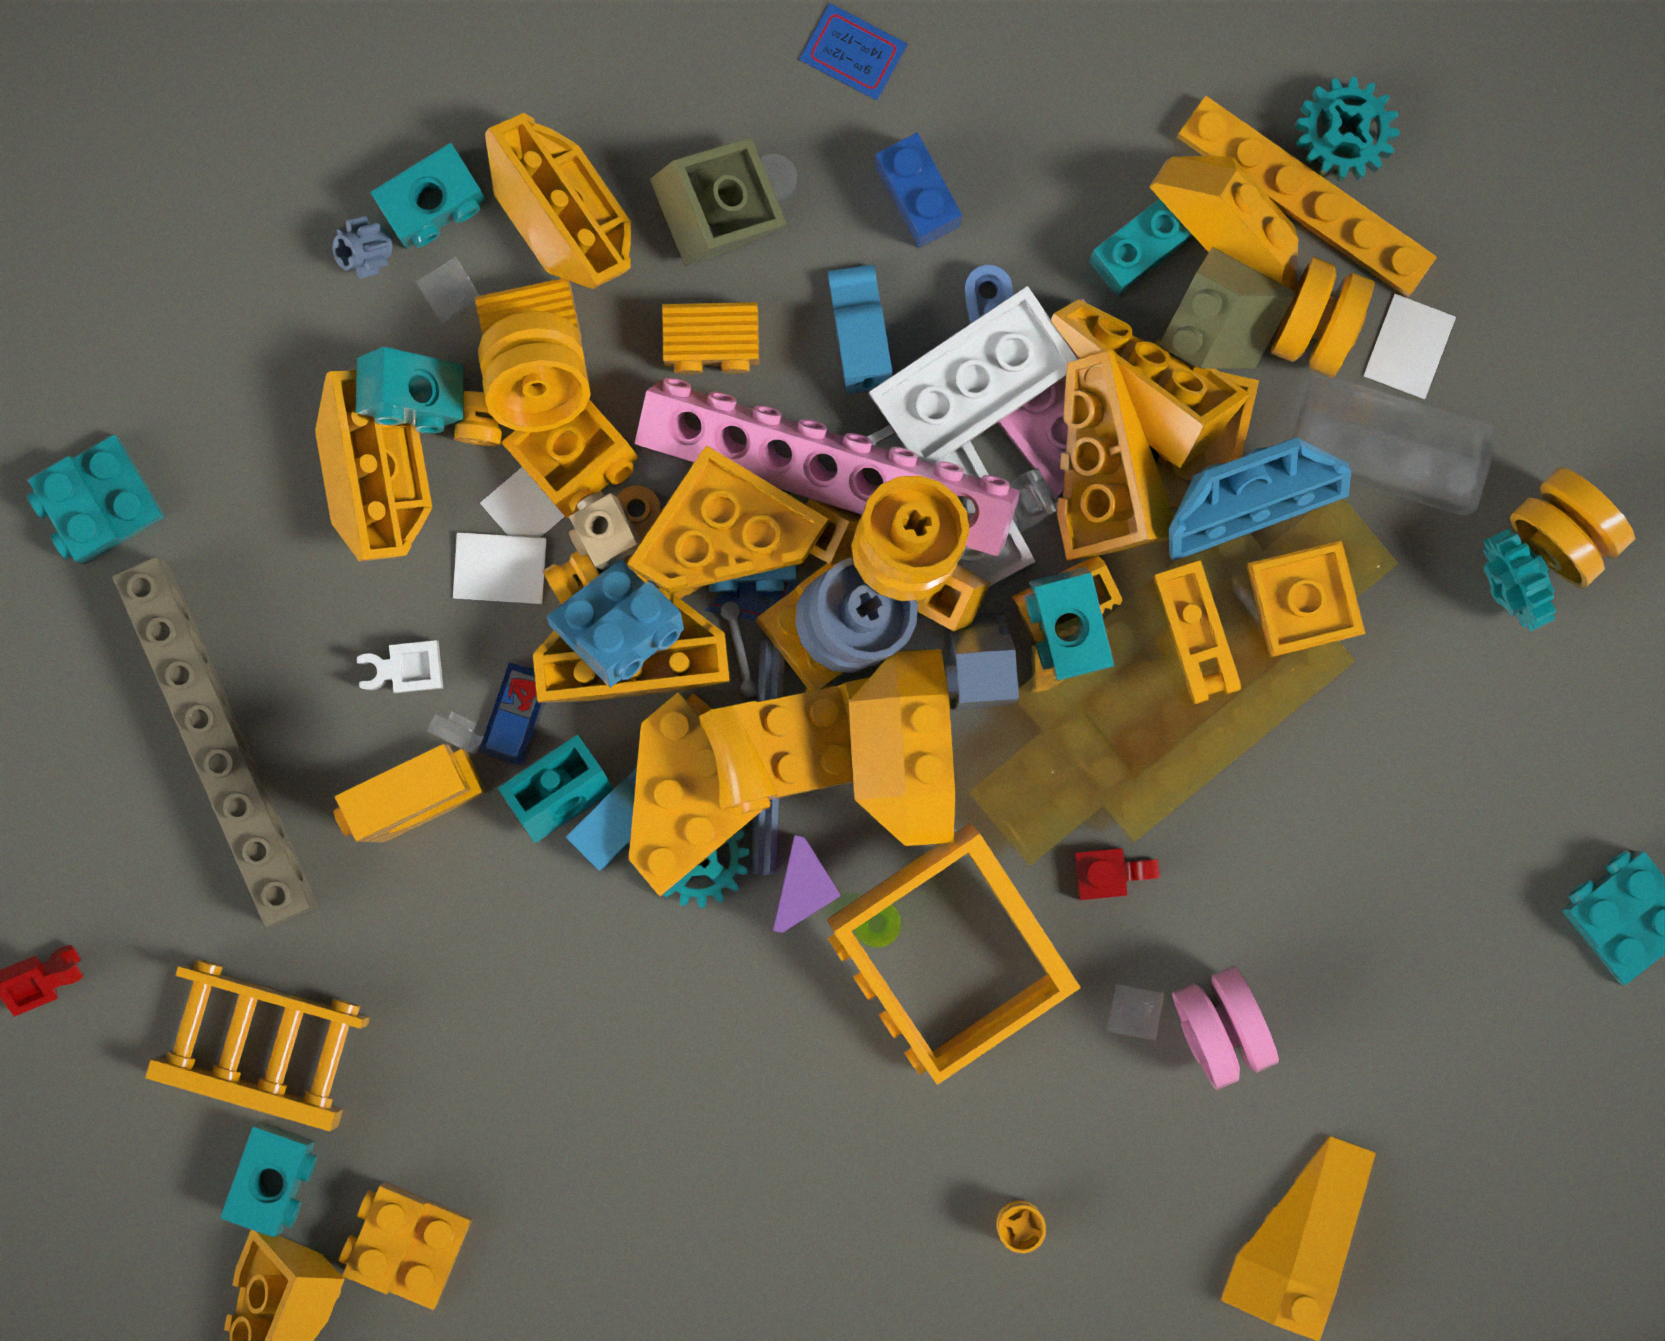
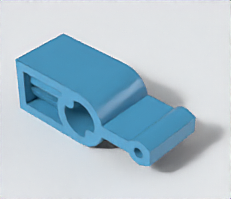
[828,264,892,394]
[566,768,637,871]

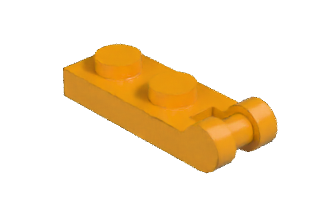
[1153,560,1241,704]

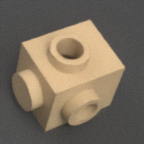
[568,492,642,571]

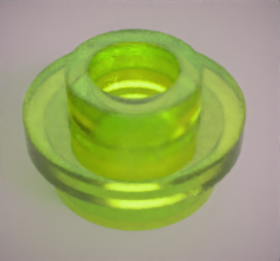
[854,904,901,948]

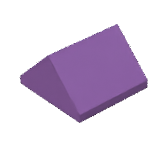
[773,835,841,933]

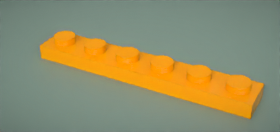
[1177,95,1437,298]

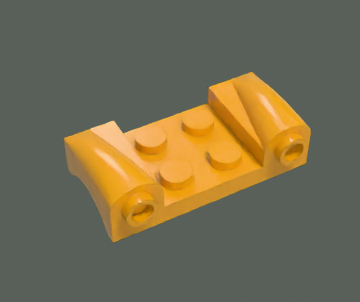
[699,678,869,814]

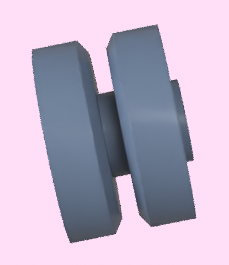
[795,557,918,673]

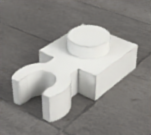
[357,640,443,694]

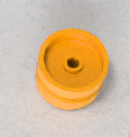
[1271,256,1375,379]
[478,311,591,432]
[1509,467,1635,589]
[851,475,970,601]

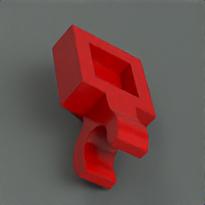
[1075,848,1160,900]
[0,945,83,1017]

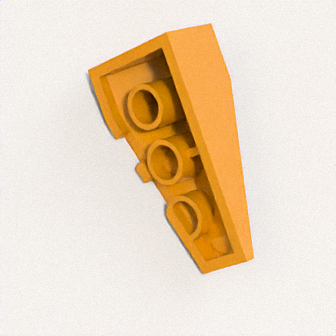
[1050,299,1249,469]
[1220,1135,1376,1341]
[224,1230,345,1341]

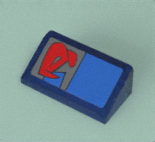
[478,662,546,767]

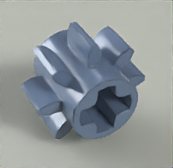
[333,216,392,279]

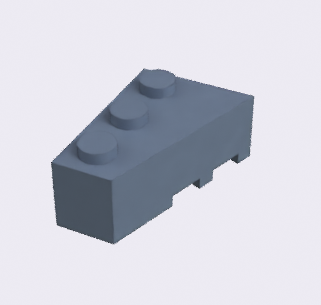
[945,612,1019,710]

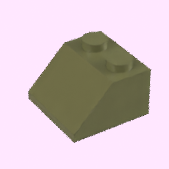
[650,138,787,266]
[1158,247,1297,369]

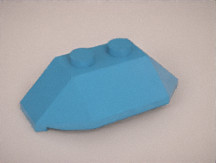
[1169,437,1351,562]

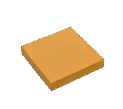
[1246,540,1366,658]

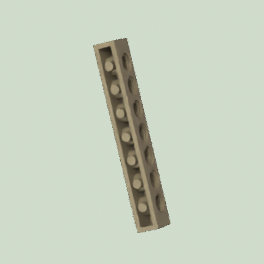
[112,557,319,928]

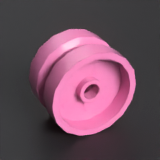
[1172,965,1279,1091]

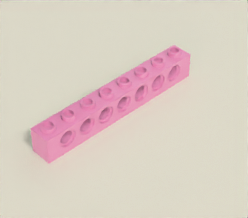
[634,378,1020,556]

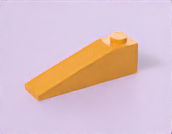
[1057,350,1173,561]

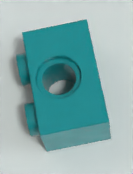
[370,143,486,249]
[1089,199,1194,298]
[356,346,463,434]
[1024,567,1114,681]
[498,734,613,843]
[220,1122,318,1238]

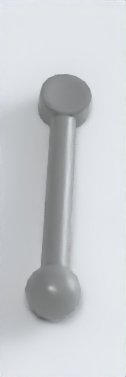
[721,602,758,699]

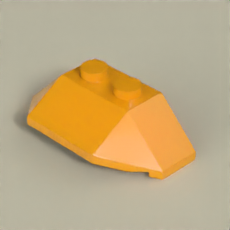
[485,113,631,289]
[1149,156,1299,291]
[315,370,433,562]
[533,593,730,703]
[848,649,955,846]

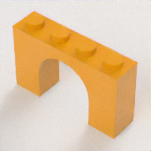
[333,744,487,843]

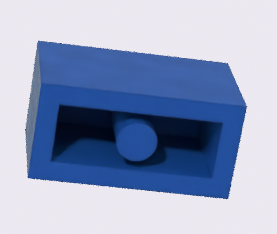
[875,132,962,248]

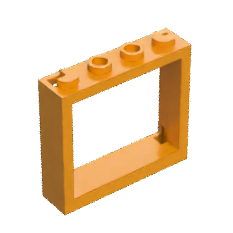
[826,823,1081,1085]

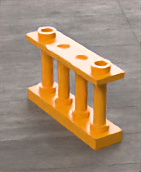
[145,959,370,1131]

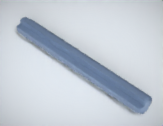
[750,639,785,875]

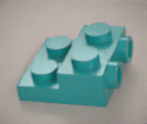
[27,434,165,565]
[1561,850,1665,985]

